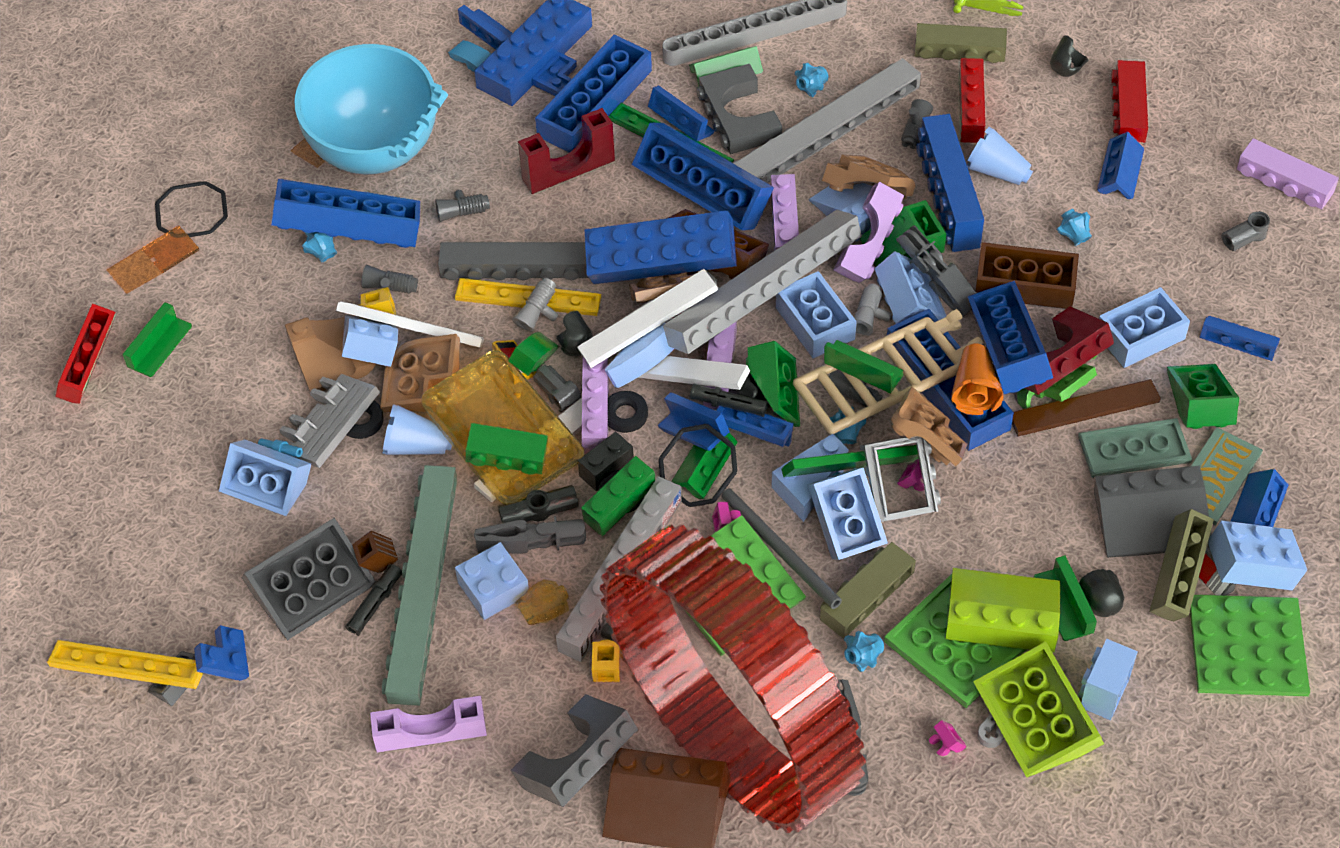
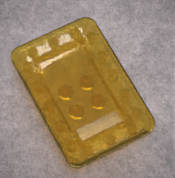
[422,350,584,505]

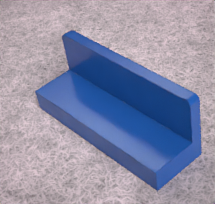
[458,5,512,50]
[648,85,714,142]
[1097,132,1144,199]
[1200,316,1280,361]
[658,392,730,451]
[716,406,793,447]
[1230,469,1289,527]

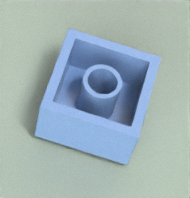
[455,542,530,620]
[1078,639,1138,720]

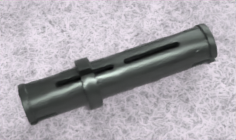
[690,383,768,417]
[345,564,402,636]

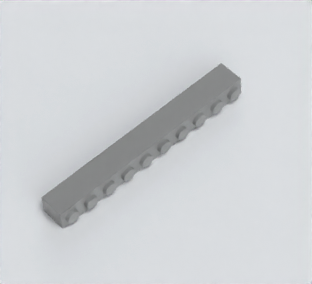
[733,58,921,183]
[663,210,862,354]

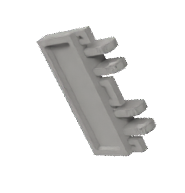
[279,374,380,468]

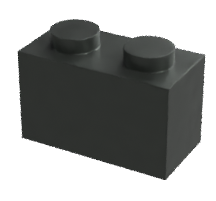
[578,431,634,491]

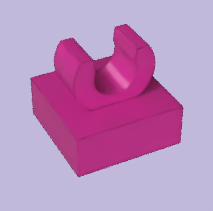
[897,459,924,491]
[712,502,741,532]
[929,720,967,756]

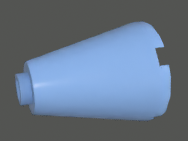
[967,127,1033,185]
[382,404,454,455]

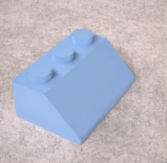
[874,252,947,324]
[219,439,312,516]

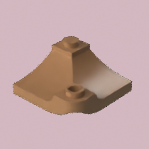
[822,154,916,199]
[629,271,699,308]
[285,315,376,392]
[380,334,464,416]
[891,387,967,466]

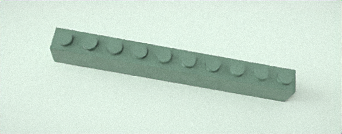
[382,465,457,706]

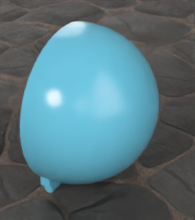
[294,44,448,175]

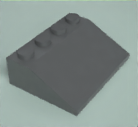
[1094,465,1212,558]
[241,517,375,641]

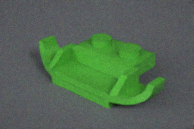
[1017,348,1097,409]

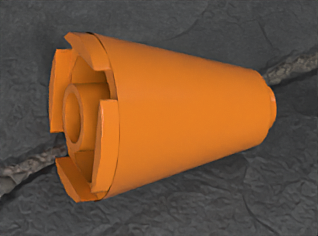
[951,343,1004,415]

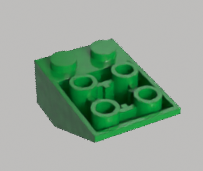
[859,200,946,267]

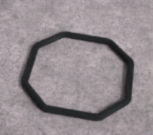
[155,181,228,239]
[658,424,738,507]

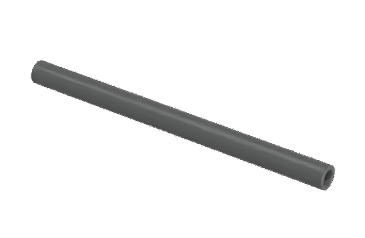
[722,488,842,609]

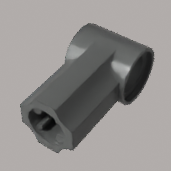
[1221,211,1270,252]
[534,365,582,412]

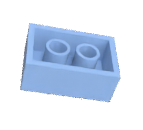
[776,271,856,358]
[1099,287,1190,368]
[808,468,888,560]
[1208,520,1307,590]

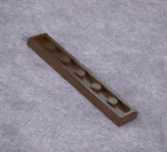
[1012,379,1161,437]

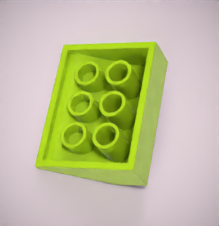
[945,568,1060,653]
[973,642,1104,777]

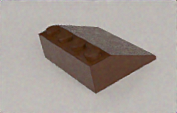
[602,748,731,848]

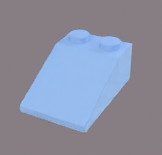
[809,183,872,241]
[342,314,398,367]

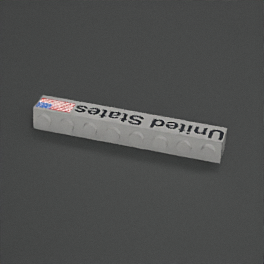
[556,476,682,662]

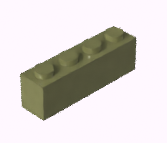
[915,23,1007,63]
[1149,509,1214,622]
[820,542,916,639]

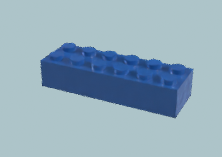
[474,0,592,106]
[535,34,652,153]
[916,114,984,252]
[632,123,774,230]
[271,179,420,248]
[584,210,736,284]
[968,281,1053,394]
[887,309,1014,451]

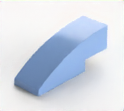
[605,323,674,388]

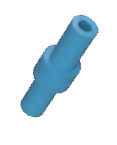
[258,438,303,457]

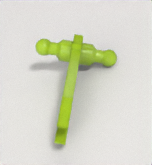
[953,0,1024,16]

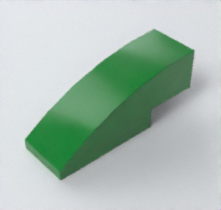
[508,332,560,376]

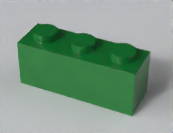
[466,423,548,475]
[581,456,655,537]

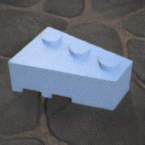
[772,434,849,522]

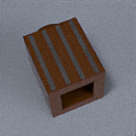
[352,531,398,573]

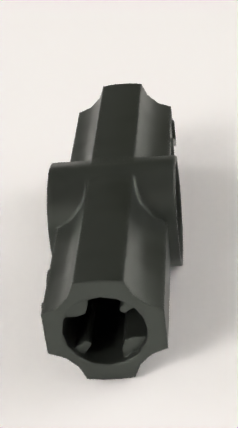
[498,485,579,523]

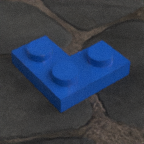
[532,52,577,96]
[194,625,249,681]

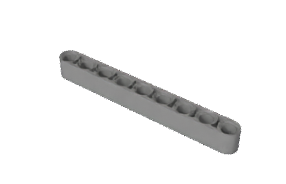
[662,0,847,66]

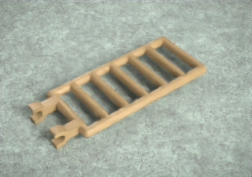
[793,309,984,435]

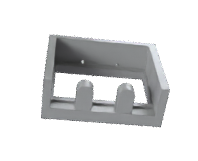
[859,436,941,522]

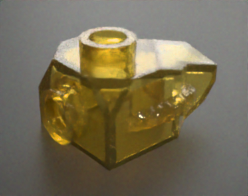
[514,579,569,625]

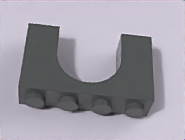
[696,63,782,154]
[511,694,638,807]

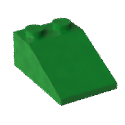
[746,341,800,427]
[1167,364,1239,429]

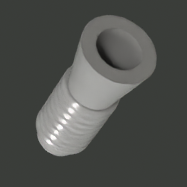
[512,278,558,332]
[854,284,892,336]

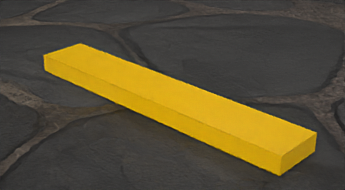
[455,278,602,316]
[47,640,203,689]

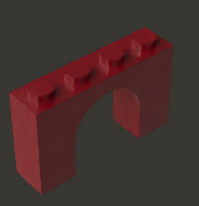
[518,108,615,194]
[1025,306,1114,395]

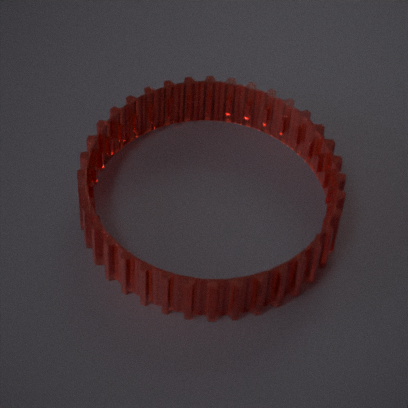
[599,524,866,833]

